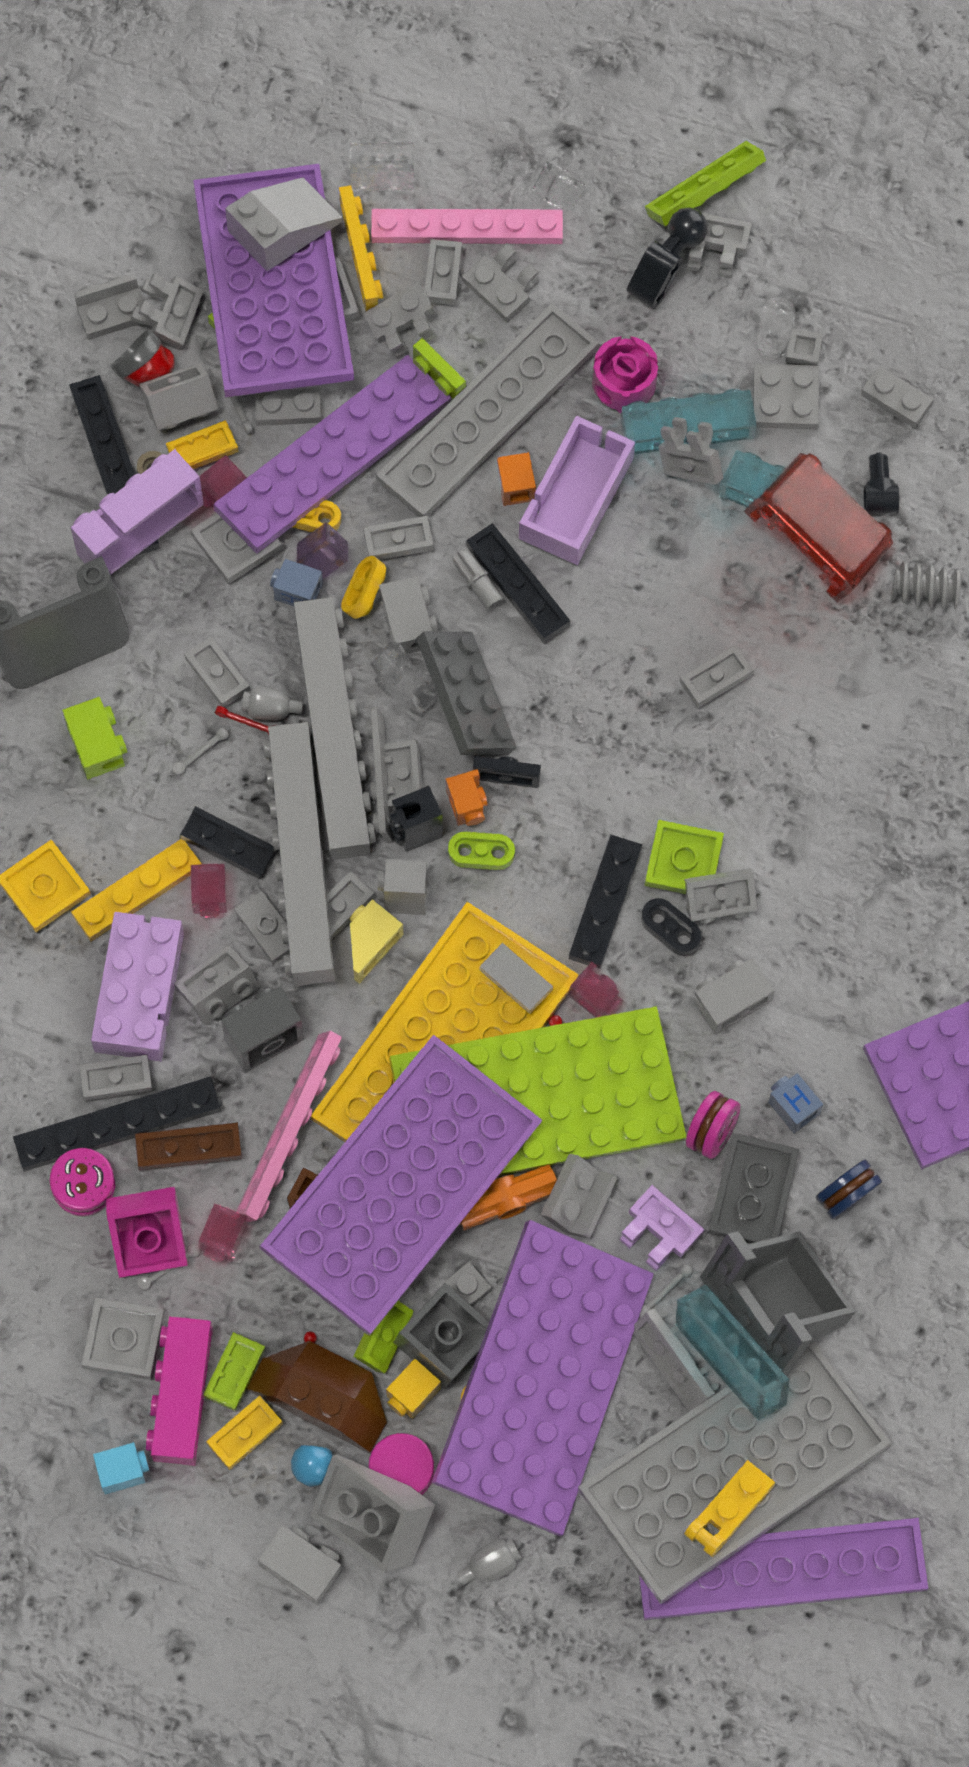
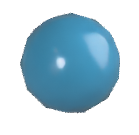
[291,1445,333,1487]

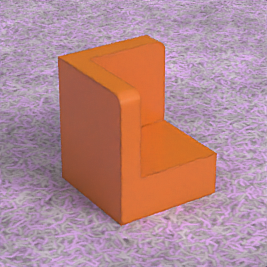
[497,452,536,506]

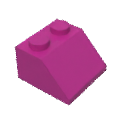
[106,1186,188,1278]

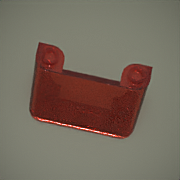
[744,453,893,602]

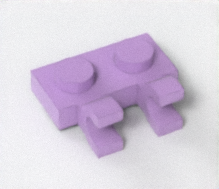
[620,1185,705,1271]

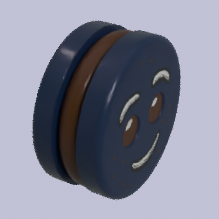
[815,1159,882,1219]

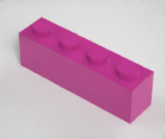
[146,1316,213,1466]

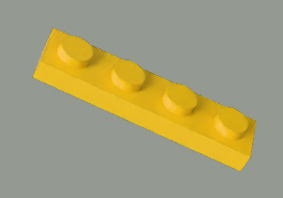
[339,185,383,312]
[71,839,202,942]

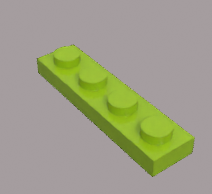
[645,141,766,227]

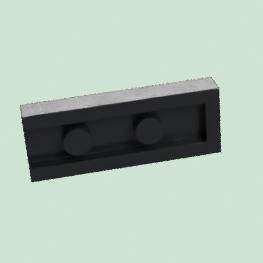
[179,806,274,879]

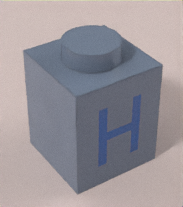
[270,559,323,606]
[768,1073,823,1134]

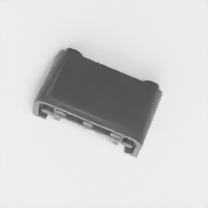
[0,556,129,689]

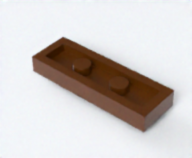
[135,1122,242,1171]

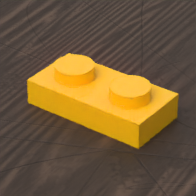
[206,1395,283,1470]

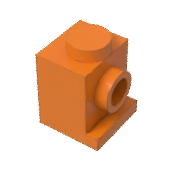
[446,769,488,826]

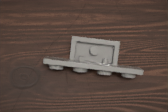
[366,707,422,842]

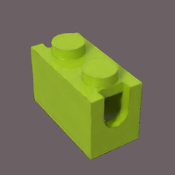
[62,696,128,780]

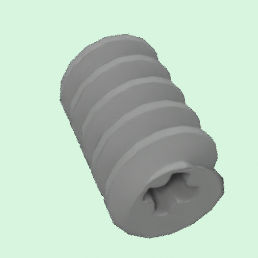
[890,561,961,611]

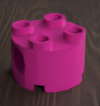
[592,336,658,414]

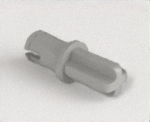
[453,549,504,611]

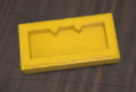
[166,420,239,470]

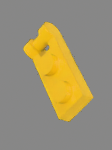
[684,1460,775,1557]

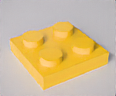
[0,839,91,932]

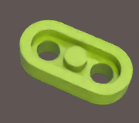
[448,832,515,870]

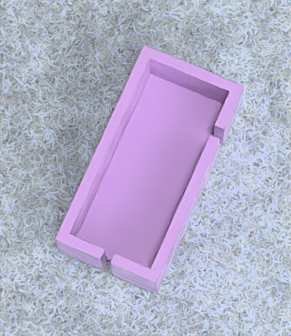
[519,416,635,566]
[71,449,204,575]
[91,912,184,1062]

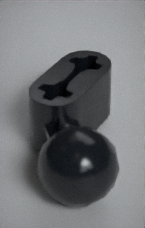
[627,207,708,309]

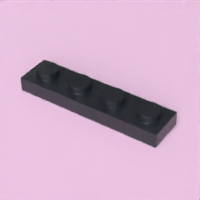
[466,523,571,643]
[568,834,643,969]

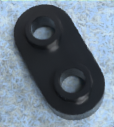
[641,898,701,956]

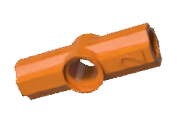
[460,1165,557,1230]

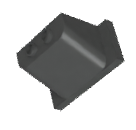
[700,1231,856,1385]

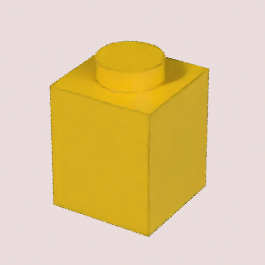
[386,1359,441,1420]

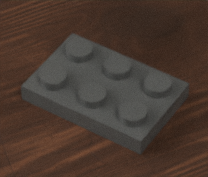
[708,1132,799,1244]

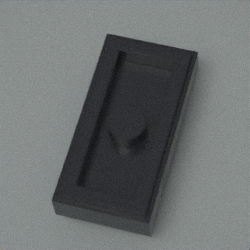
[473,756,541,788]

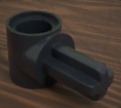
[863,452,899,514]

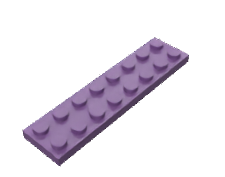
[213,355,451,554]
[639,1518,928,1620]

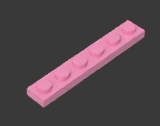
[371,209,563,244]
[234,1031,342,1223]

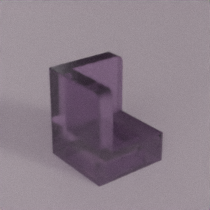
[297,522,348,579]

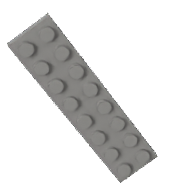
[376,303,600,517]

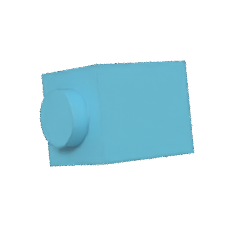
[93,1442,150,1494]

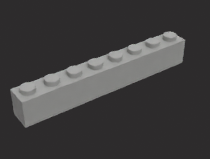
[294,597,376,860]
[263,722,336,986]

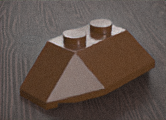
[246,1341,387,1454]

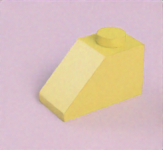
[350,899,404,984]

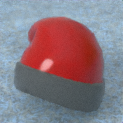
[110,330,175,387]

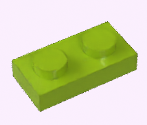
[413,338,466,399]
[353,1301,414,1374]

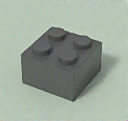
[221,986,304,1073]
[393,1283,489,1389]

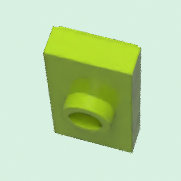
[203,1332,265,1412]

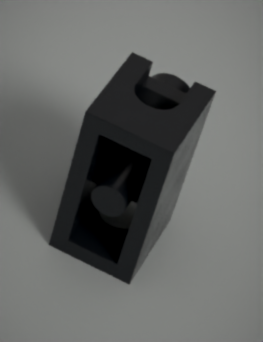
[388,786,443,852]

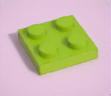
[644,819,724,894]

